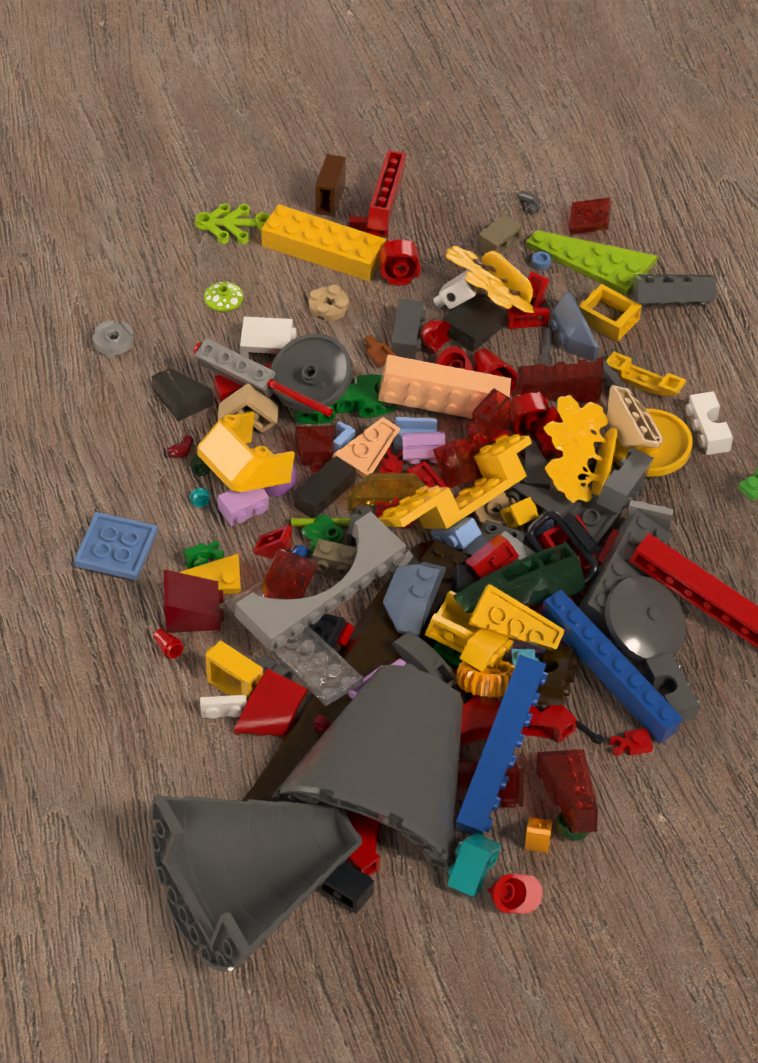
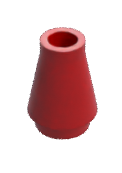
[153,629,184,659]

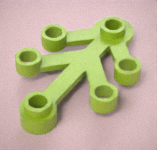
[194,204,270,244]

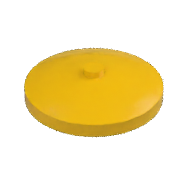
[610,409,693,477]

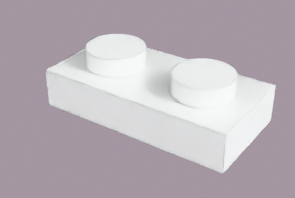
[200,695,247,719]

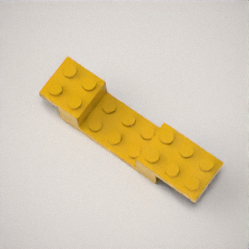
[378,434,532,529]

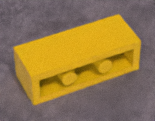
[460,629,514,672]

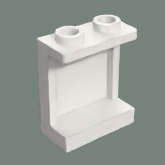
[240,316,297,359]

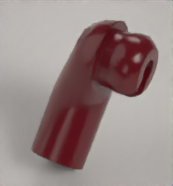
[167,435,194,458]

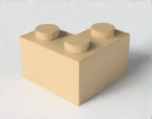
[217,383,278,433]

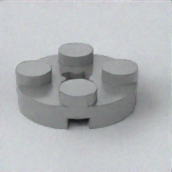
[93,320,134,358]

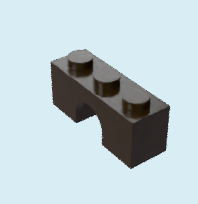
[537,647,578,705]

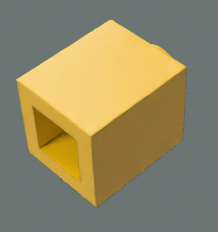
[500,497,539,529]

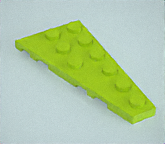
[526,230,658,296]

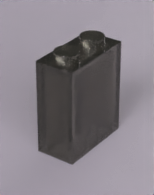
[443,294,505,352]

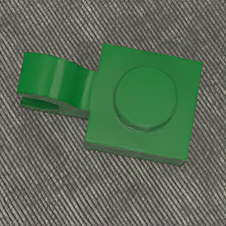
[184,541,224,569]

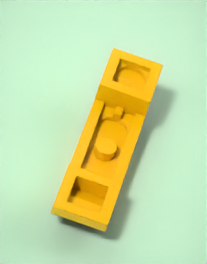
[606,352,686,396]

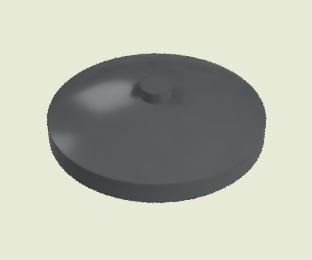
[271,334,353,412]
[605,576,686,663]

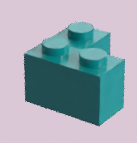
[447,833,503,897]

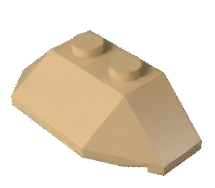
[607,385,664,449]

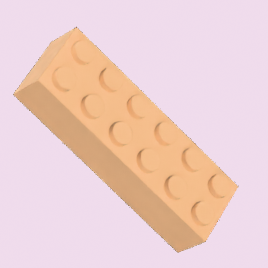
[378,355,511,424]

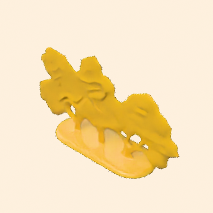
[543,395,617,503]

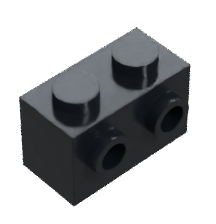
[317,861,374,914]

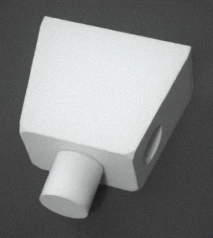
[433,270,479,309]

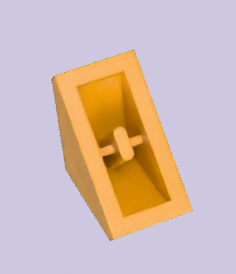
[524,817,553,853]

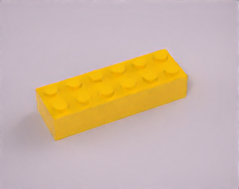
[261,204,386,281]

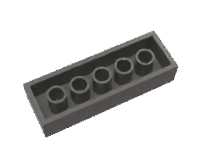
[578,509,672,640]

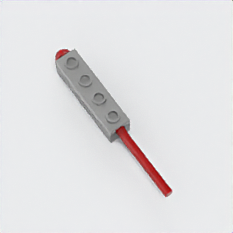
[193,338,333,416]

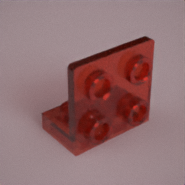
[433,436,483,489]
[260,549,318,599]

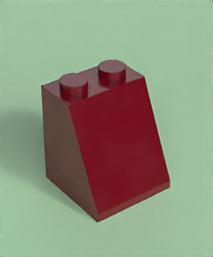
[163,570,224,633]

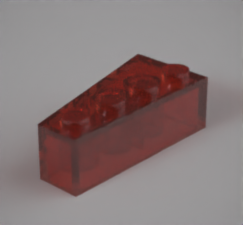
[517,357,604,404]
[536,749,598,833]

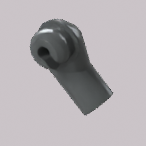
[518,191,540,214]

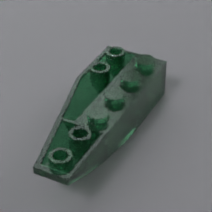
[453,543,586,614]

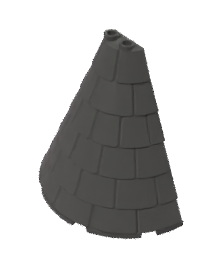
[150,794,362,972]

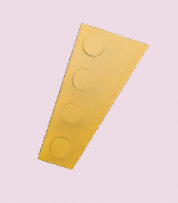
[468,584,565,651]

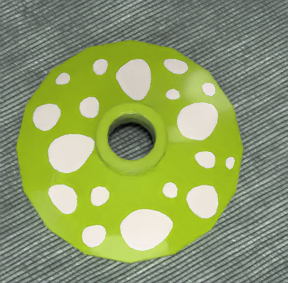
[204,282,243,312]

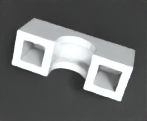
[686,391,733,455]

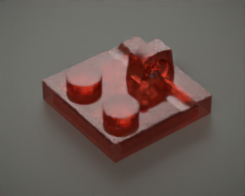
[569,197,612,235]

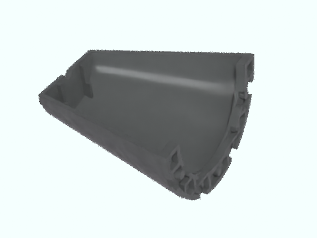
[271,664,463,871]

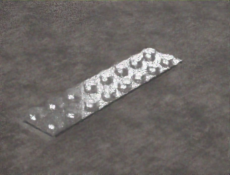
[224,582,364,706]

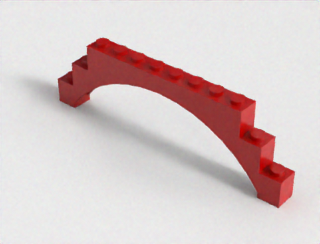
[345,695,577,876]

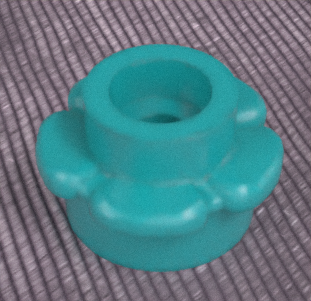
[189,488,210,507]

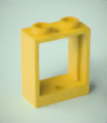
[578,284,642,342]
[205,640,263,702]

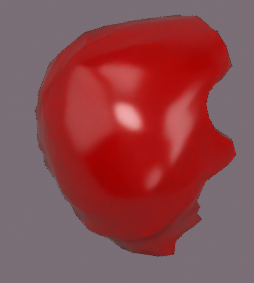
[421,320,450,354]

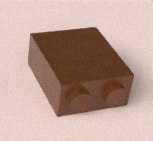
[315,154,346,217]

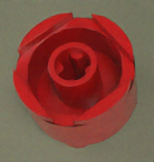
[379,239,421,286]
[507,392,550,441]

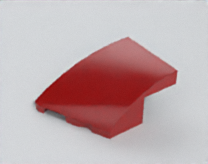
[233,668,307,737]

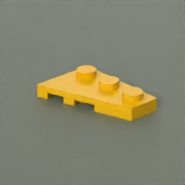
[179,553,241,594]

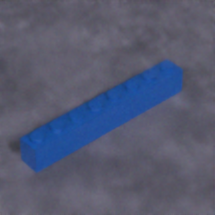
[540,590,683,744]
[455,655,548,836]

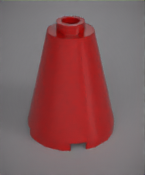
[472,348,518,395]

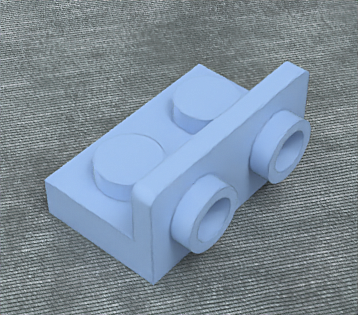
[394,417,437,450]

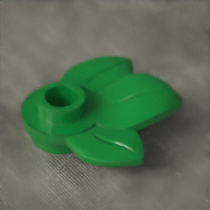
[301,515,344,554]

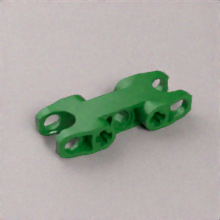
[295,374,397,425]

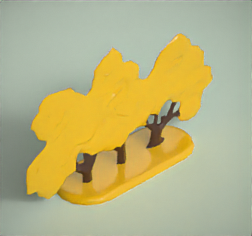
[446,246,534,313]

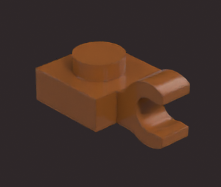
[364,335,396,368]

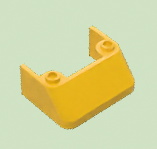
[197,411,295,492]

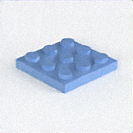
[74,512,158,581]

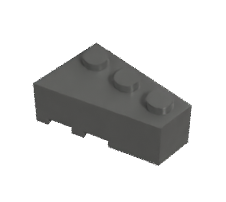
[596,447,654,514]

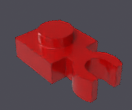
[378,448,403,482]
[609,728,653,756]

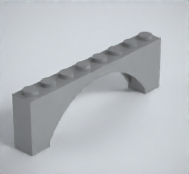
[235,511,406,652]

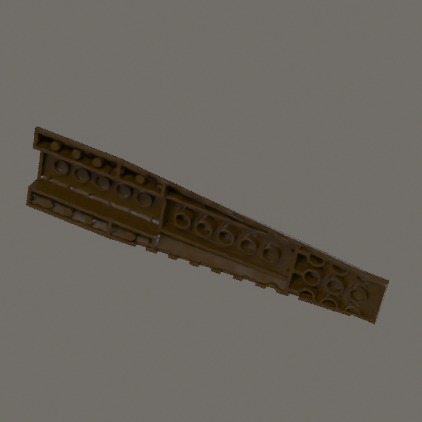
[242,540,470,803]

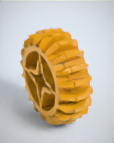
[456,659,515,698]

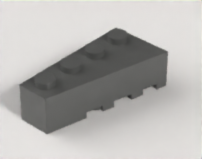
[633,274,716,304]

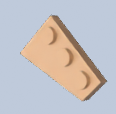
[332,417,401,480]

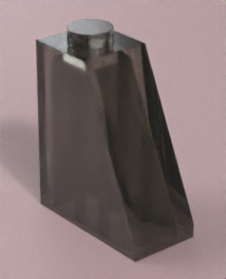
[152,368,214,421]

